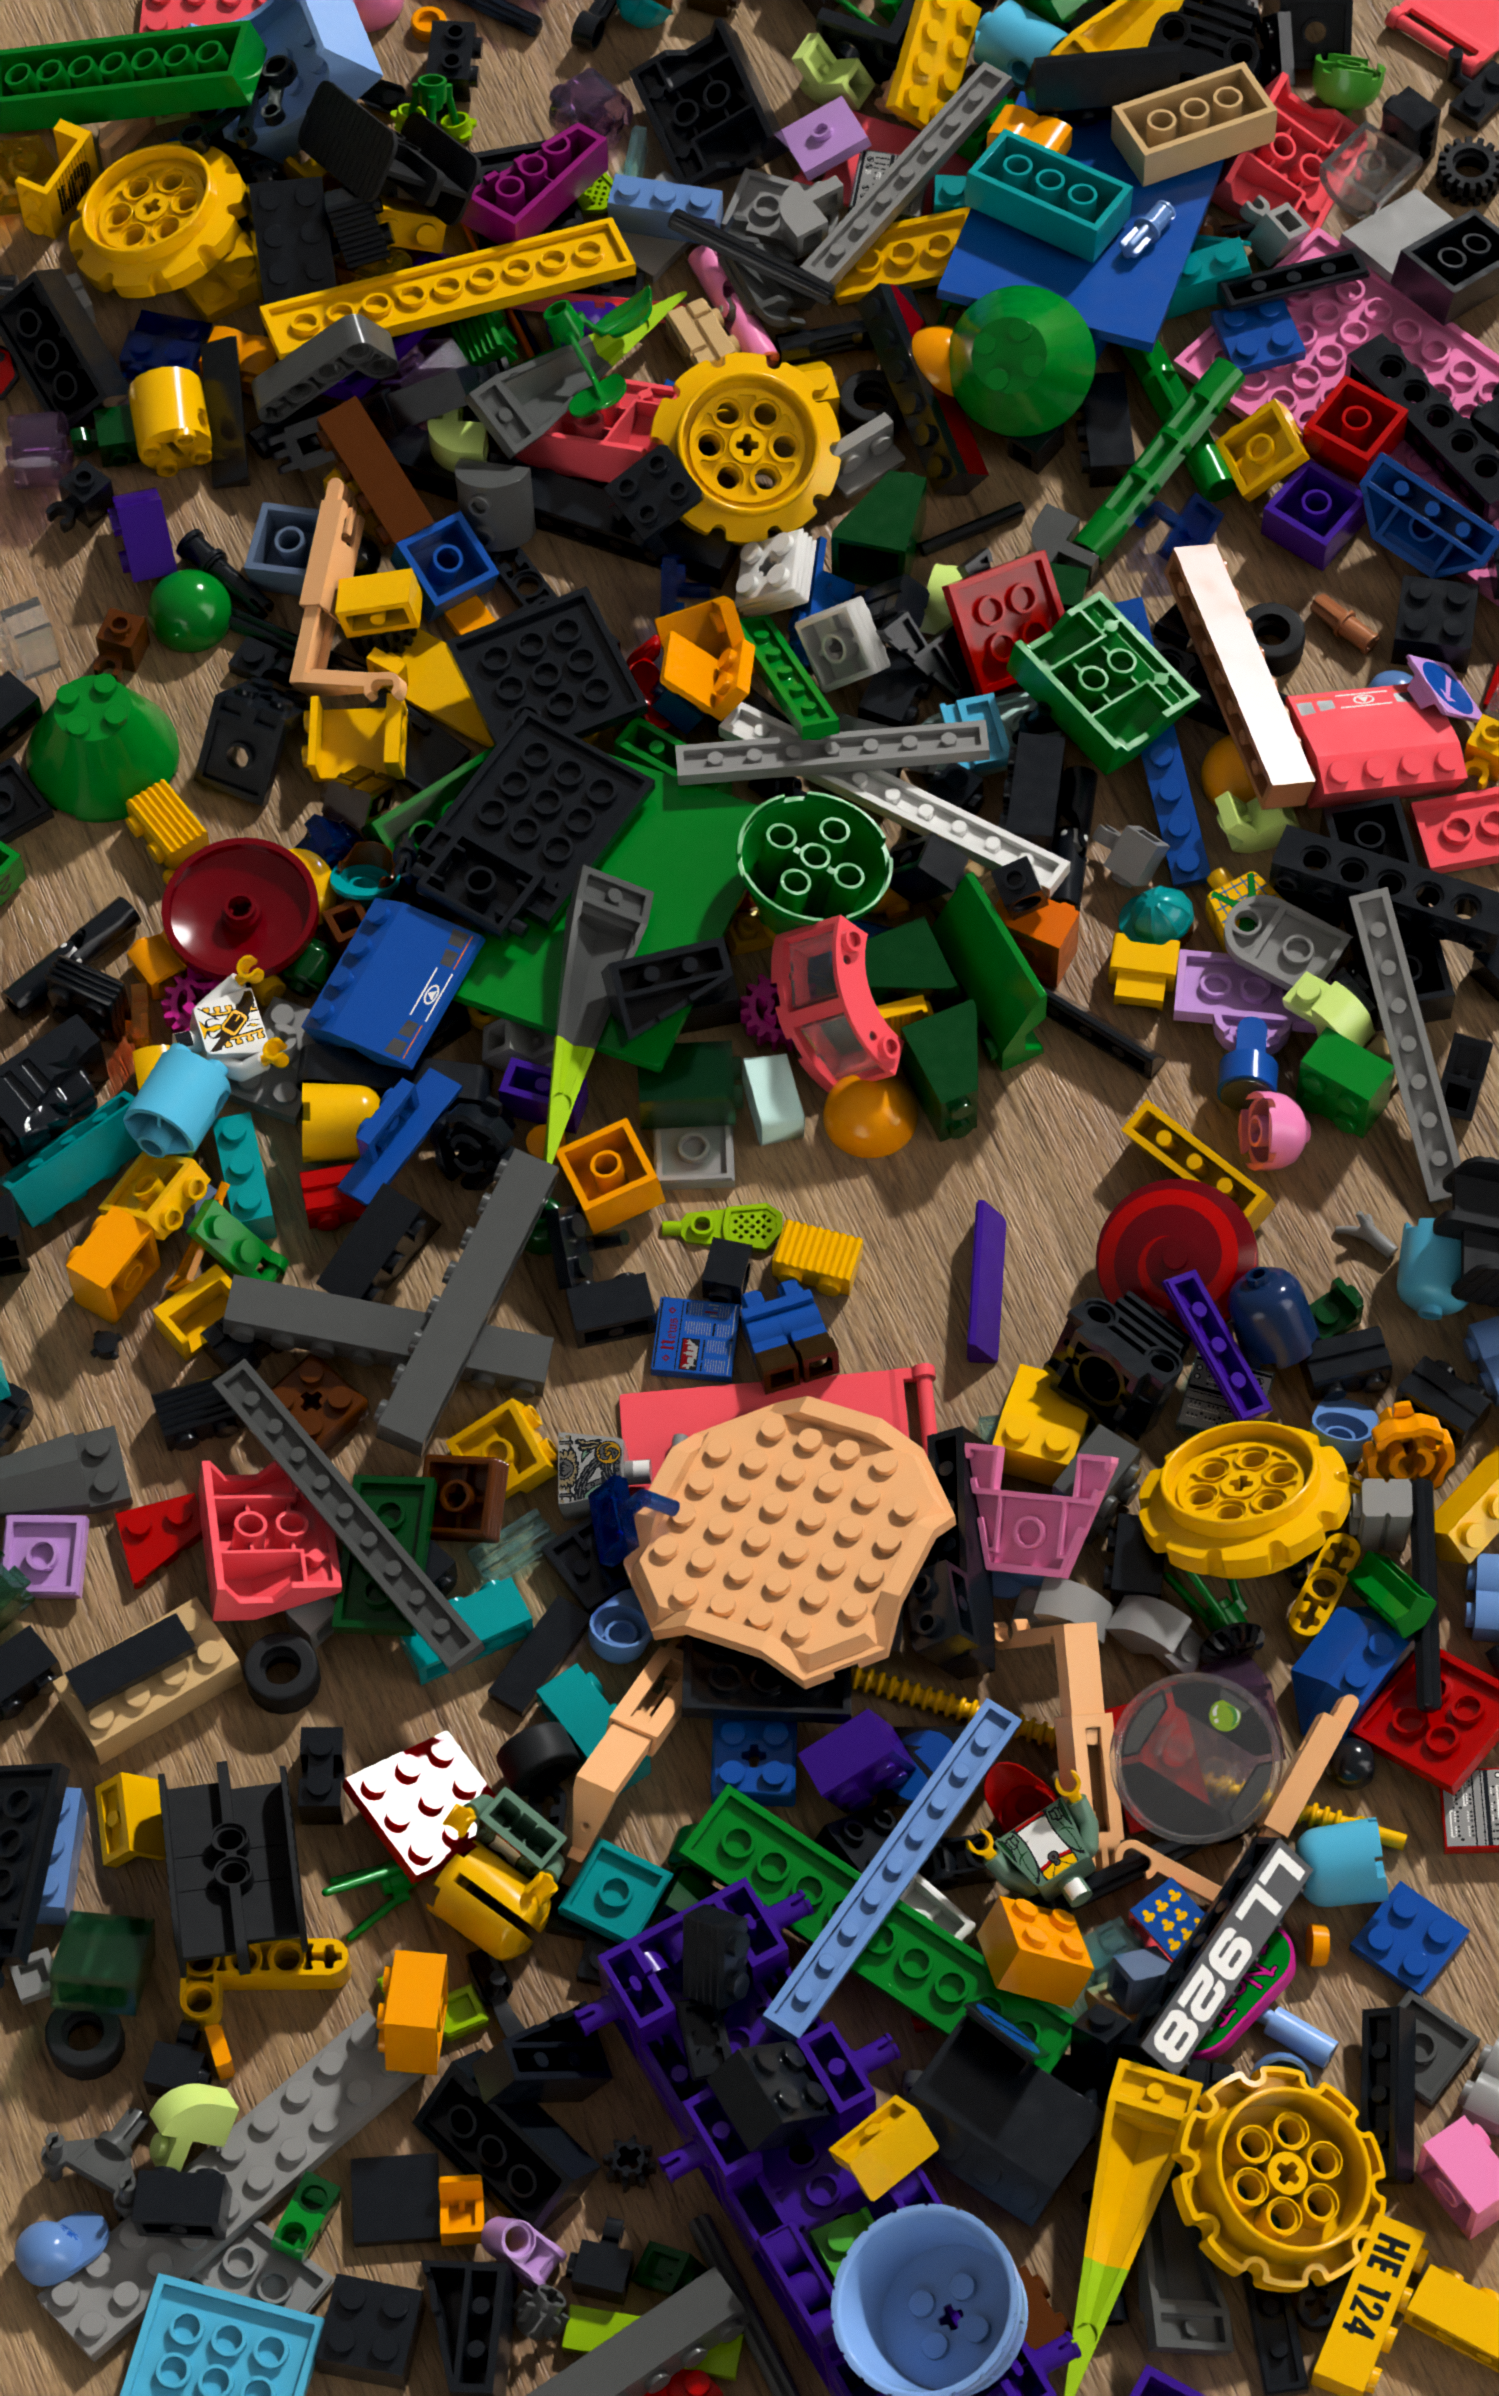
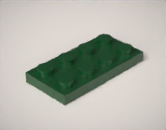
[331,1475,438,1636]

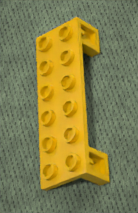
[366,628,601,748]

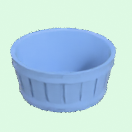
[831,2204,1028,2396]

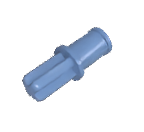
[1119,200,1176,258]

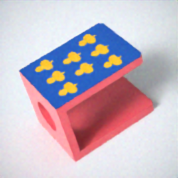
[1127,1877,1205,1962]

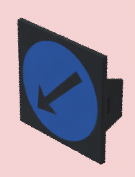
[877,1726,966,1809]
[959,2000,1050,2075]

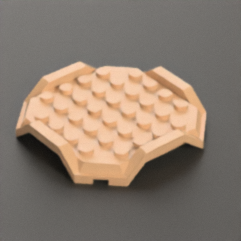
[623,1396,957,1689]

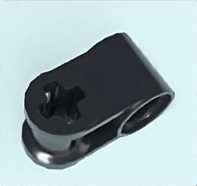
[927,1833,998,1891]

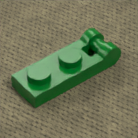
[186,1199,290,1282]

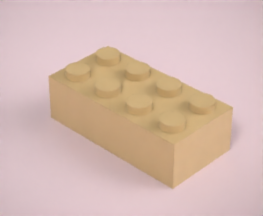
[1111,62,1278,187]
[52,1596,244,1766]

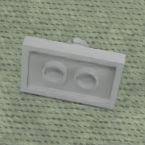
[228,996,337,1126]

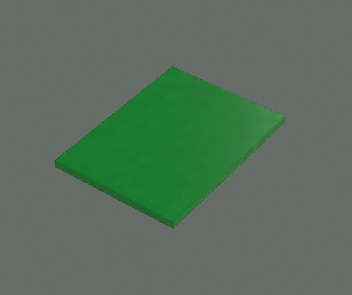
[452,754,759,1073]

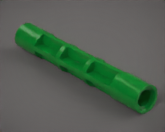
[1120,339,1236,503]
[1072,357,1246,565]

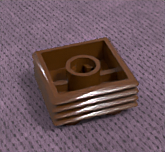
[271,1353,370,1454]
[422,1454,509,1543]

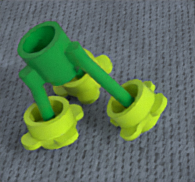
[390,74,477,144]

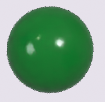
[148,569,232,653]

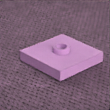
[782,95,872,182]
[0,1515,90,1599]

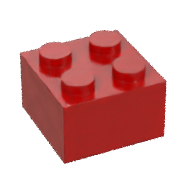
[1302,375,1409,485]

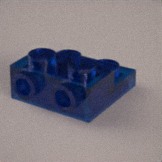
[119,310,213,381]

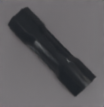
[775,316,874,365]

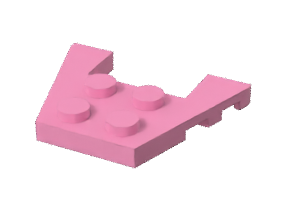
[964,1443,1119,1579]

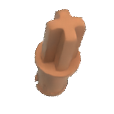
[1310,593,1380,655]

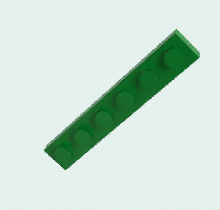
[740,614,840,740]

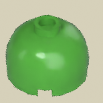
[1312,53,1386,116]

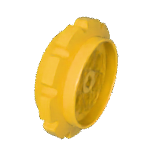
[69,141,248,298]
[649,352,841,546]
[1138,1421,1351,1579]
[1172,2066,1387,2293]

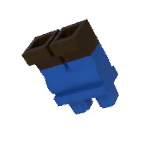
[740,1279,840,1395]

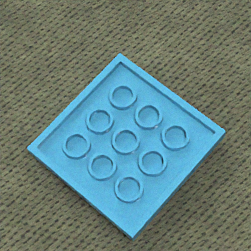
[120,2273,325,2396]

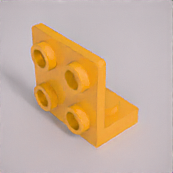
[654,595,756,674]
[660,631,755,722]

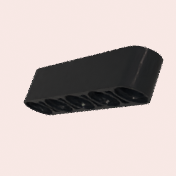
[296,1044,494,1112]

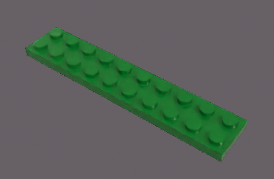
[679,1784,1078,2074]

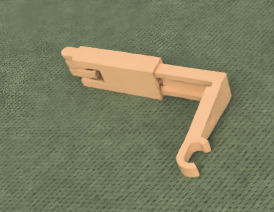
[289,477,407,702]
[994,1619,1124,1872]
[561,1636,683,1887]
[1113,1694,1359,1904]

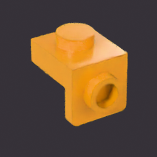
[438,2174,485,2246]

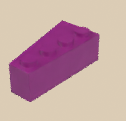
[460,122,608,245]

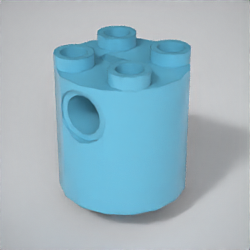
[973,0,1069,92]
[123,1043,231,1158]

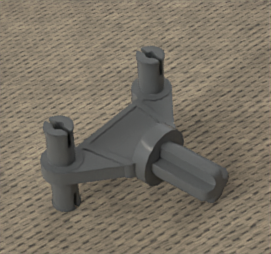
[41,2108,149,2222]

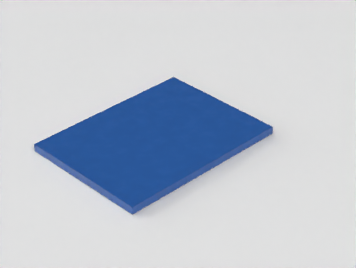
[936,91,1227,353]

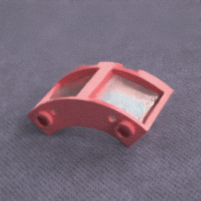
[771,915,905,1093]

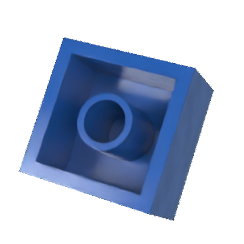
[390,510,500,623]

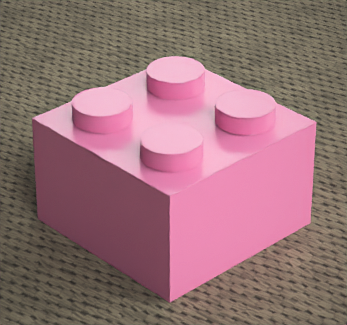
[1415,2115,1499,2241]

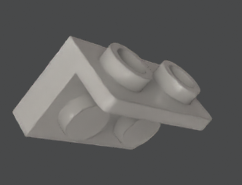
[829,412,905,499]

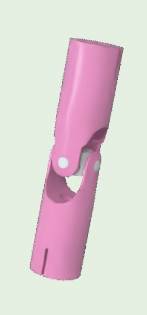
[688,245,780,369]

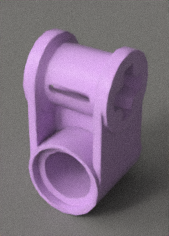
[481,2217,567,2288]

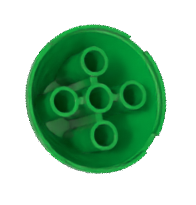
[949,285,1096,437]
[26,673,180,823]
[736,791,893,935]

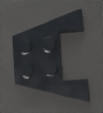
[876,548,993,704]

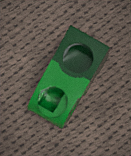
[271,2170,341,2263]

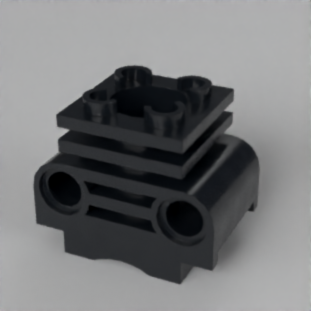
[1147,0,1263,84]
[1042,1291,1192,1441]

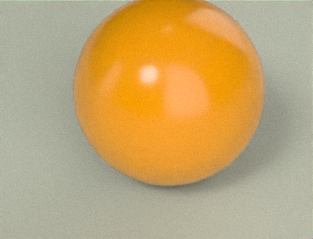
[823,1074,918,1158]

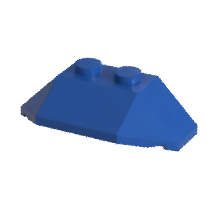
[1360,451,1499,579]
[1290,1606,1415,1739]

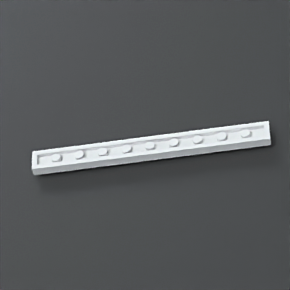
[718,702,1070,898]

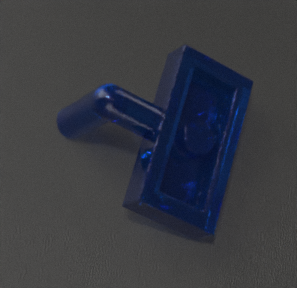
[1135,492,1225,562]
[660,554,711,617]
[588,1474,680,1568]

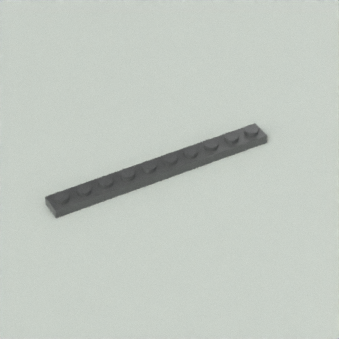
[212,1358,485,1675]

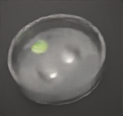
[1109,1672,1283,1845]

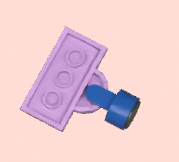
[1173,949,1336,1112]

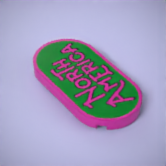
[1191,1928,1296,2061]

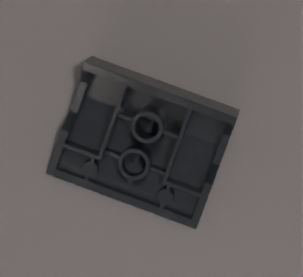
[629,17,790,187]

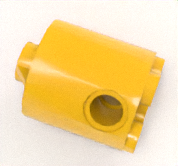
[128,367,213,477]

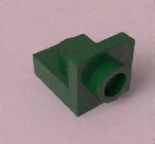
[1309,1277,1364,1340]
[630,2241,708,2297]

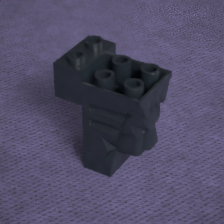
[0,1014,110,1167]

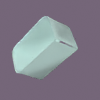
[742,1054,805,1146]

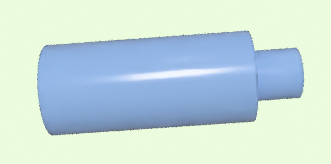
[1256,2006,1339,2069]

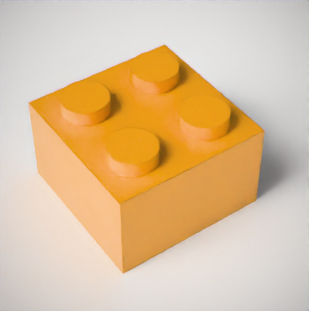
[556,1117,666,1235]
[66,1205,161,1325]
[977,1895,1095,2008]
[377,1950,448,2075]

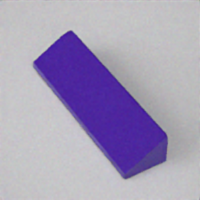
[967,1200,1006,1364]
[1161,1269,1273,1422]

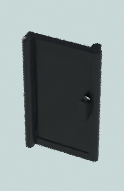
[366,688,471,794]

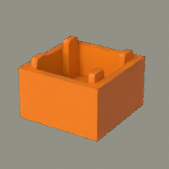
[994,896,1080,988]

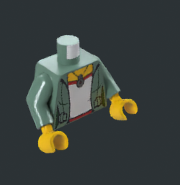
[965,1769,1099,1907]
[442,1786,567,1906]

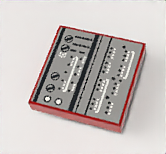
[1438,1768,1499,1854]

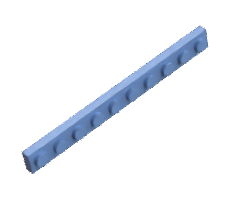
[760,1698,1023,2045]

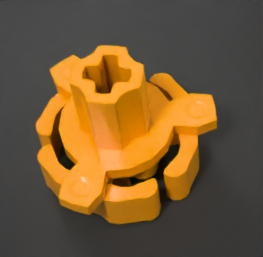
[1357,1400,1456,1490]

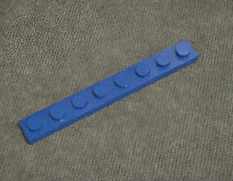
[1113,597,1211,890]

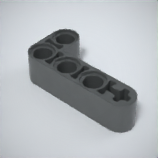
[251,314,399,423]

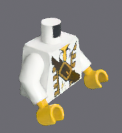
[172,955,289,1082]

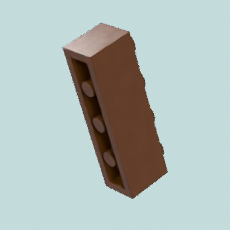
[315,396,435,550]

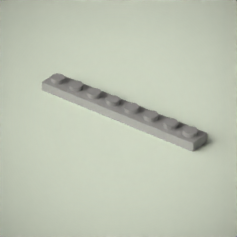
[800,62,1014,286]
[675,720,990,786]
[1349,887,1461,1204]

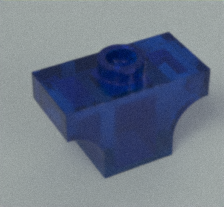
[294,814,364,871]

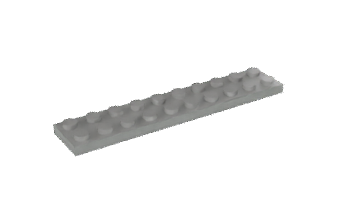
[36,2010,424,2362]

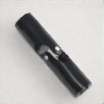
[1047,766,1098,912]
[1,896,141,1020]

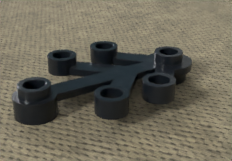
[178,55,298,155]

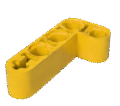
[180,1938,352,2032]

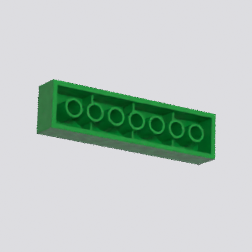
[0,20,268,134]

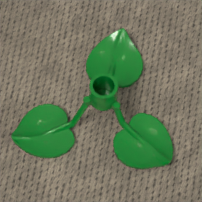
[510,284,652,418]

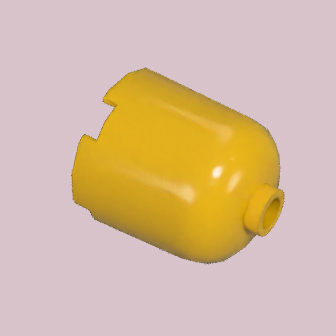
[302,1083,381,1163]

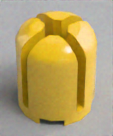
[426,1840,551,1961]

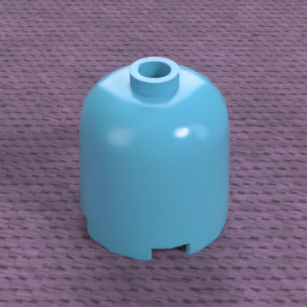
[1396,1218,1469,1320]
[1295,1817,1389,1907]

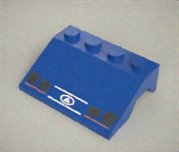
[301,898,486,1070]

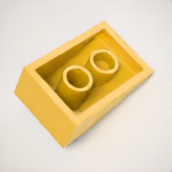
[992,1364,1090,1486]

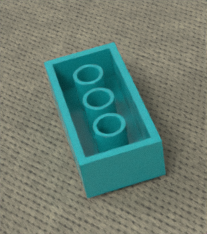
[964,128,1133,263]

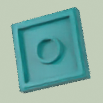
[558,1837,674,1944]

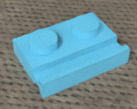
[939,693,1010,772]

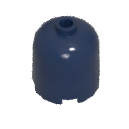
[1227,1267,1320,1370]

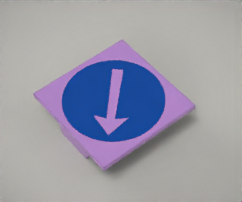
[1406,654,1482,723]

